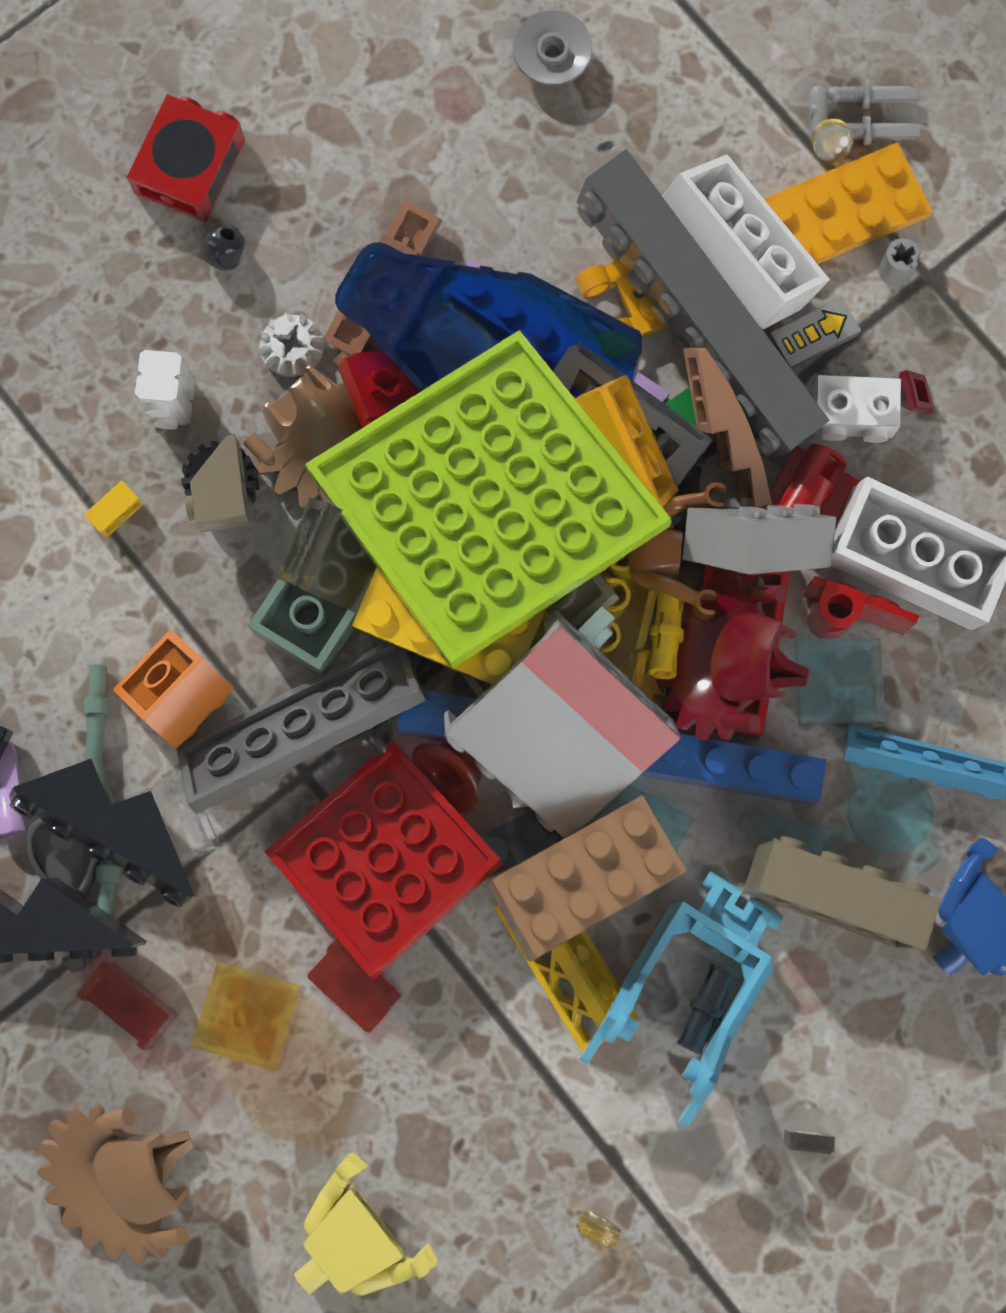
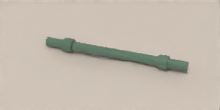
[83,664,121,917]

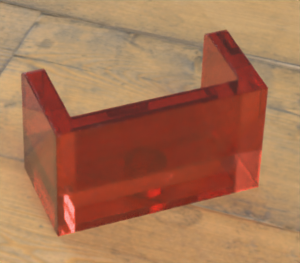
[76,961,179,1051]

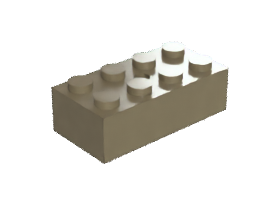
[743,836,941,950]

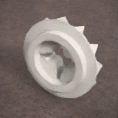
[259,312,324,377]

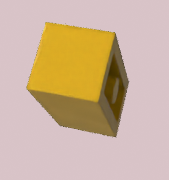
[84,480,144,539]

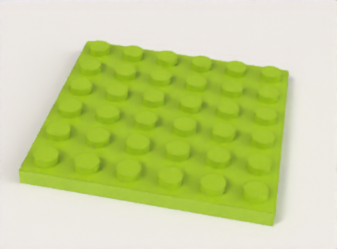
[305,330,671,669]

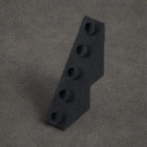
[9,758,194,907]
[0,877,147,963]

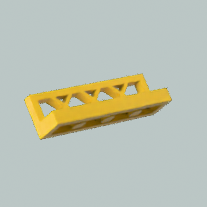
[494,905,640,1053]

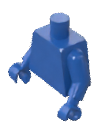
[932,838,1006,977]

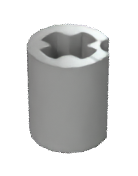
[878,238,921,286]

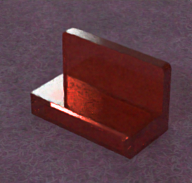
[308,938,404,1033]

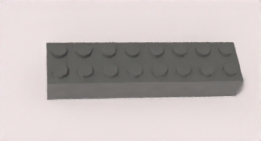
[577,149,830,462]

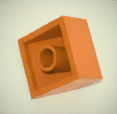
[113,630,234,749]

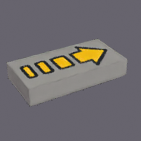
[769,297,861,369]

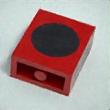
[126,94,245,223]

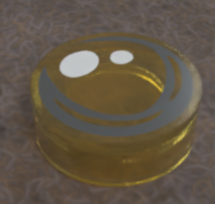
[811,119,853,162]
[576,1211,622,1247]

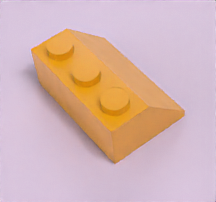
[575,374,678,507]

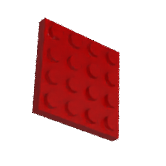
[264,740,504,980]

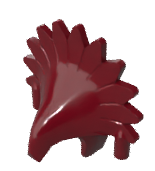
[657,573,810,741]

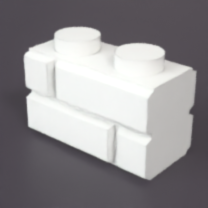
[135,350,195,430]

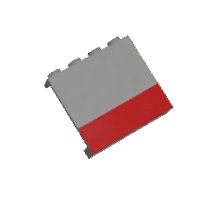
[444,610,681,838]

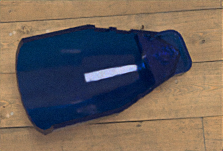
[335,242,642,392]

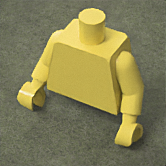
[294,1153,438,1296]

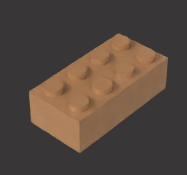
[487,795,687,962]

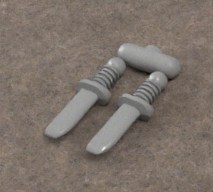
[809,79,921,146]

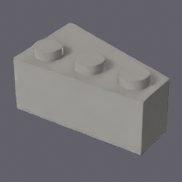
[683,504,836,574]

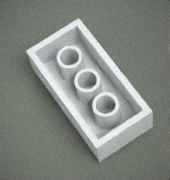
[662,155,830,330]
[831,476,1006,630]

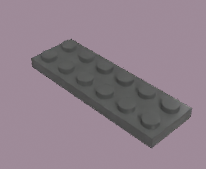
[176,642,426,815]

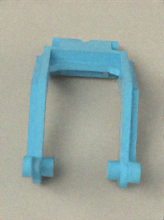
[579,871,783,1127]

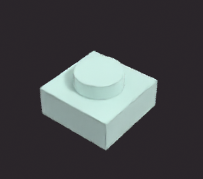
[578,606,614,649]

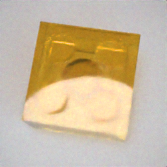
[191,961,306,1072]

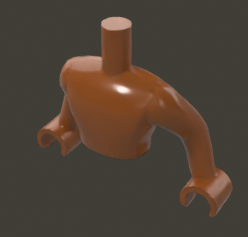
[627,482,727,620]

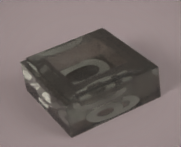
[784,1129,835,1154]

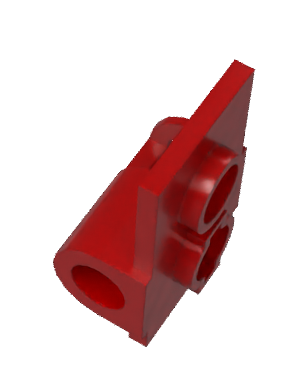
[338,351,437,428]
[770,444,860,528]
[802,575,920,641]

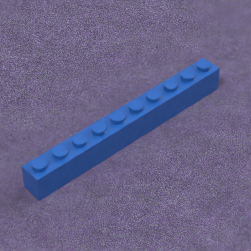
[397,689,827,806]

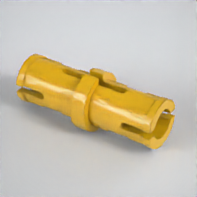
[649,592,684,679]

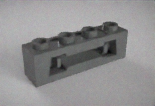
[553,342,713,487]

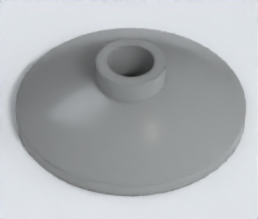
[513,10,592,86]

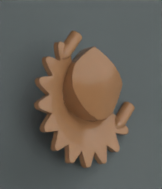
[243,351,362,509]
[37,1104,194,1265]

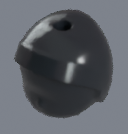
[201,224,245,270]

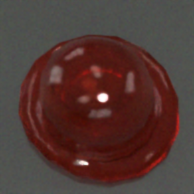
[412,741,483,814]

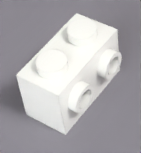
[812,375,901,443]

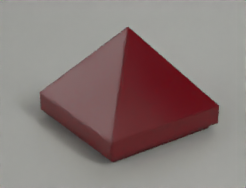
[898,370,934,415]

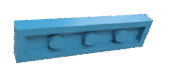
[843,724,1006,800]

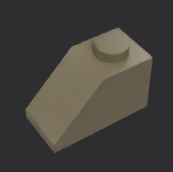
[185,434,251,532]

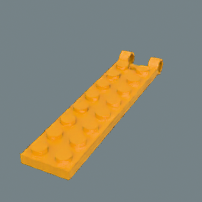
[574,142,932,352]

